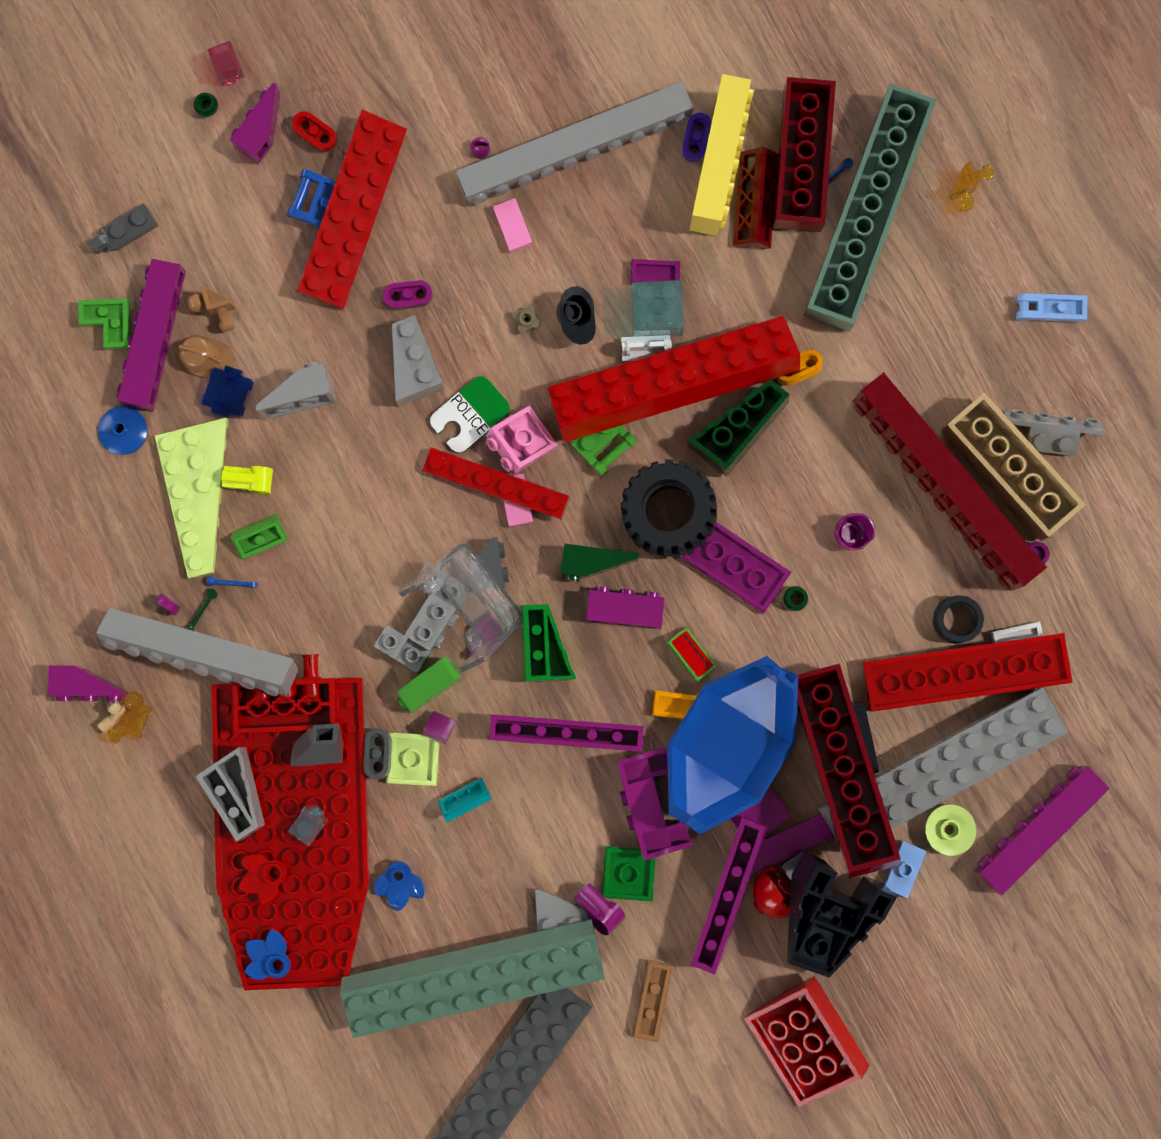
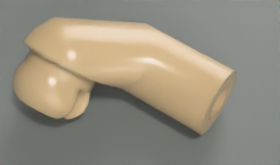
[97,701,126,734]

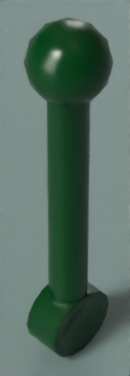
[185,589,218,631]

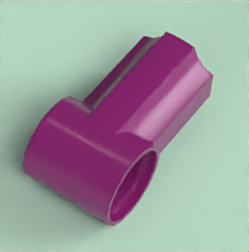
[573,883,625,936]

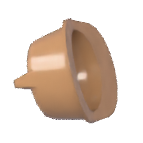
[176,335,234,380]

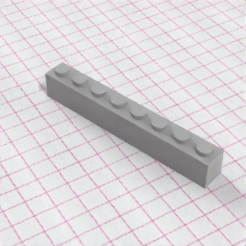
[96,608,298,697]

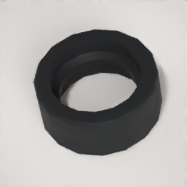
[933,595,984,644]

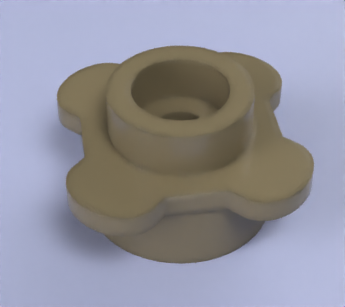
[513,305,541,334]

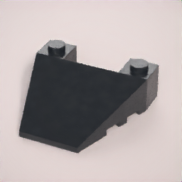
[787,852,897,978]

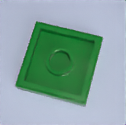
[602,846,656,902]

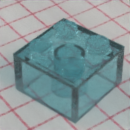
[631,280,684,337]

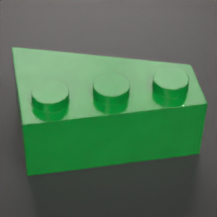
[519,604,576,682]

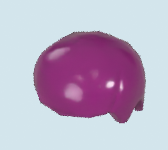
[834,513,875,551]

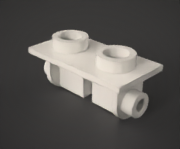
[621,335,672,362]

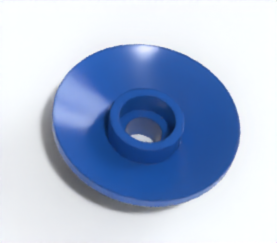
[98,406,148,455]

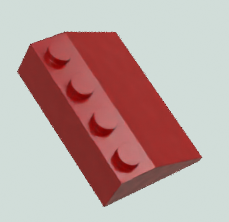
[744,976,870,1107]

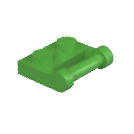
[571,425,638,476]

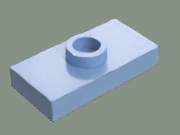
[884,841,927,898]

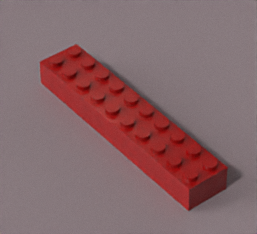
[547,315,800,443]

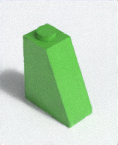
[397,656,463,713]

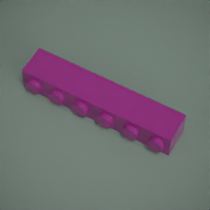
[117,259,186,411]
[489,714,644,752]
[975,766,1110,895]
[691,816,769,975]

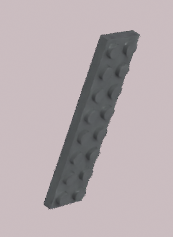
[435,988,592,1139]

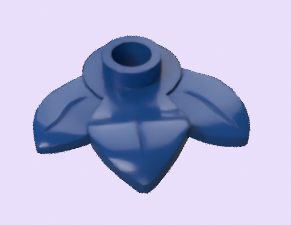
[374,861,425,911]
[245,929,291,980]

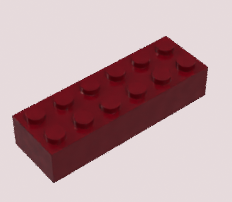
[773,77,836,233]

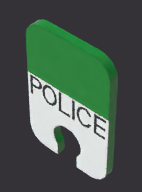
[430,376,510,453]

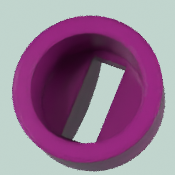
[470,137,490,159]

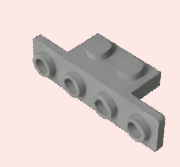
[1003,409,1106,456]

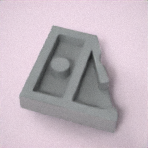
[535,889,588,932]

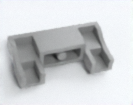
[374,561,471,673]

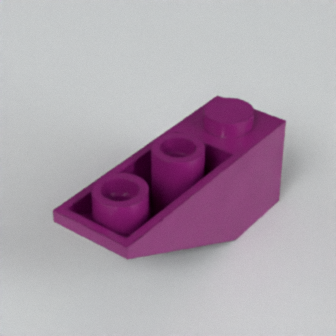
[230,82,281,164]
[48,665,130,702]

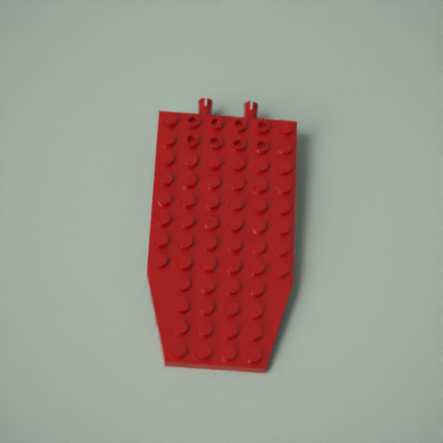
[211,654,370,991]

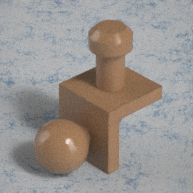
[187,286,236,332]

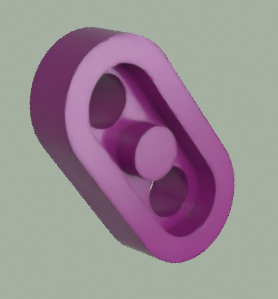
[383,280,433,310]

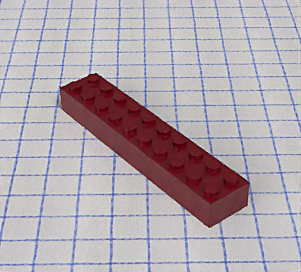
[853,372,1047,591]

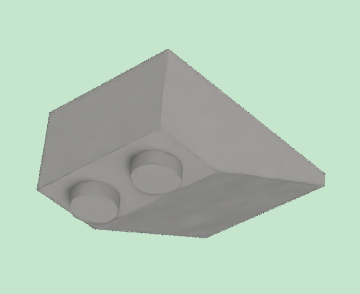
[255,362,337,420]

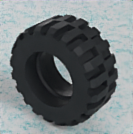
[621,459,717,559]

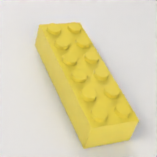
[689,74,754,236]

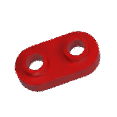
[292,111,337,152]

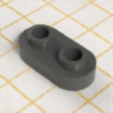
[364,728,392,780]

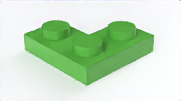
[78,298,131,350]

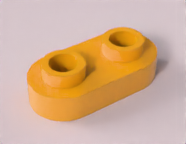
[776,350,823,386]

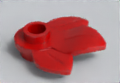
[239,854,287,904]

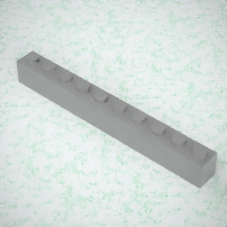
[456,82,693,205]

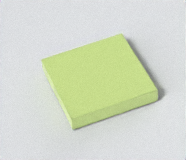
[386,733,440,786]

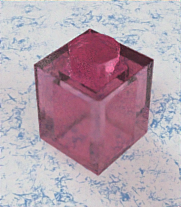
[207,41,245,85]

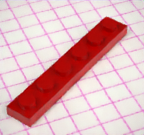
[422,447,570,520]

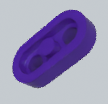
[682,113,712,162]

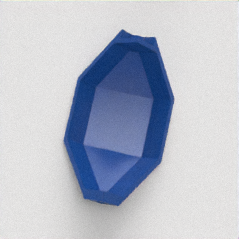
[667,656,798,834]

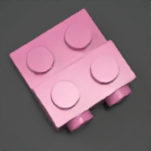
[486,405,558,475]

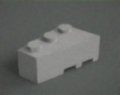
[392,315,444,407]

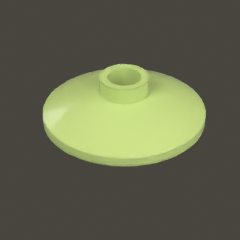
[925,804,976,856]

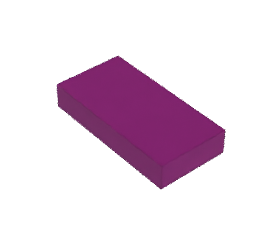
[630,259,680,288]

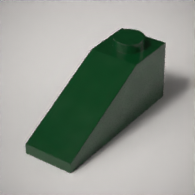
[561,543,639,582]

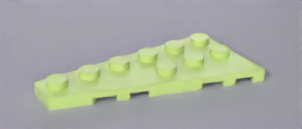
[155,417,229,579]

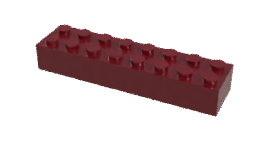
[797,663,901,878]

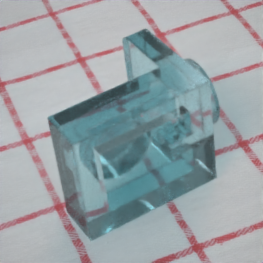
[288,805,328,846]

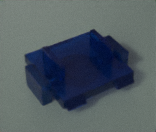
[200,365,254,419]

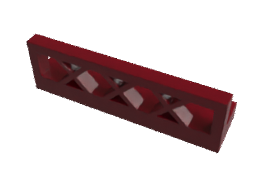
[733,147,778,250]

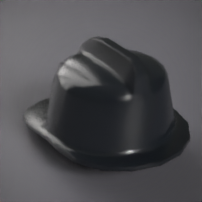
[556,286,596,345]

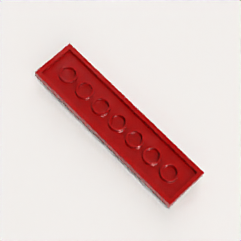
[296,109,407,310]
[862,633,1073,712]

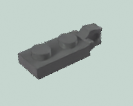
[89,203,158,254]

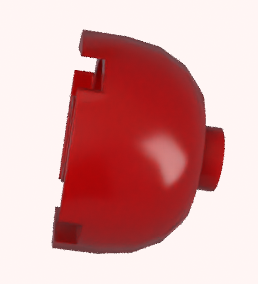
[753,866,791,919]

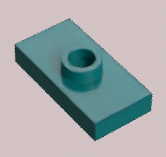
[438,778,492,823]

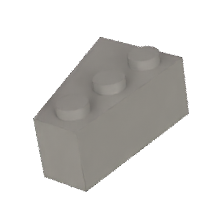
[196,747,265,842]

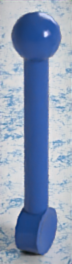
[828,158,853,183]
[206,576,258,588]

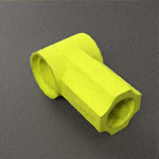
[221,466,273,494]

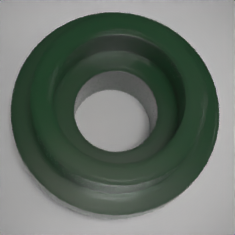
[193,93,218,117]
[783,586,808,611]

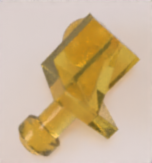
[949,162,995,212]
[107,692,153,744]

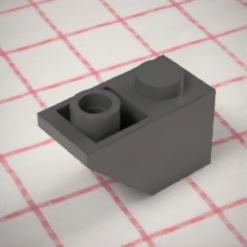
[471,537,509,593]
[291,723,344,766]

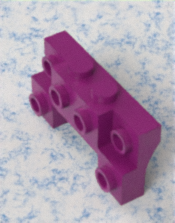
[617,747,692,860]

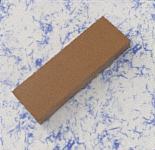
[632,960,673,1042]

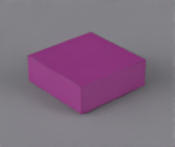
[423,711,456,744]

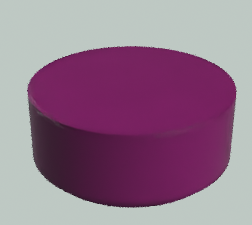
[1028,541,1050,564]
[155,594,180,616]

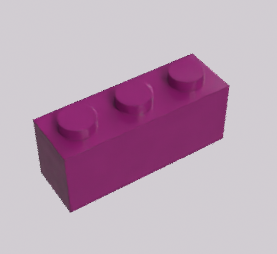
[586,586,665,629]

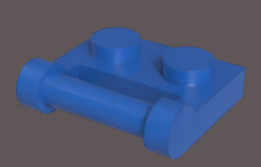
[286,169,335,228]

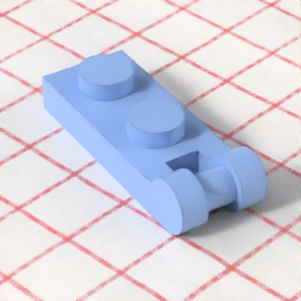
[1016,293,1087,322]

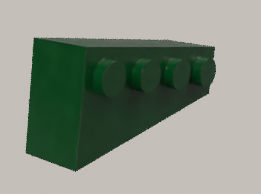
[687,379,790,477]

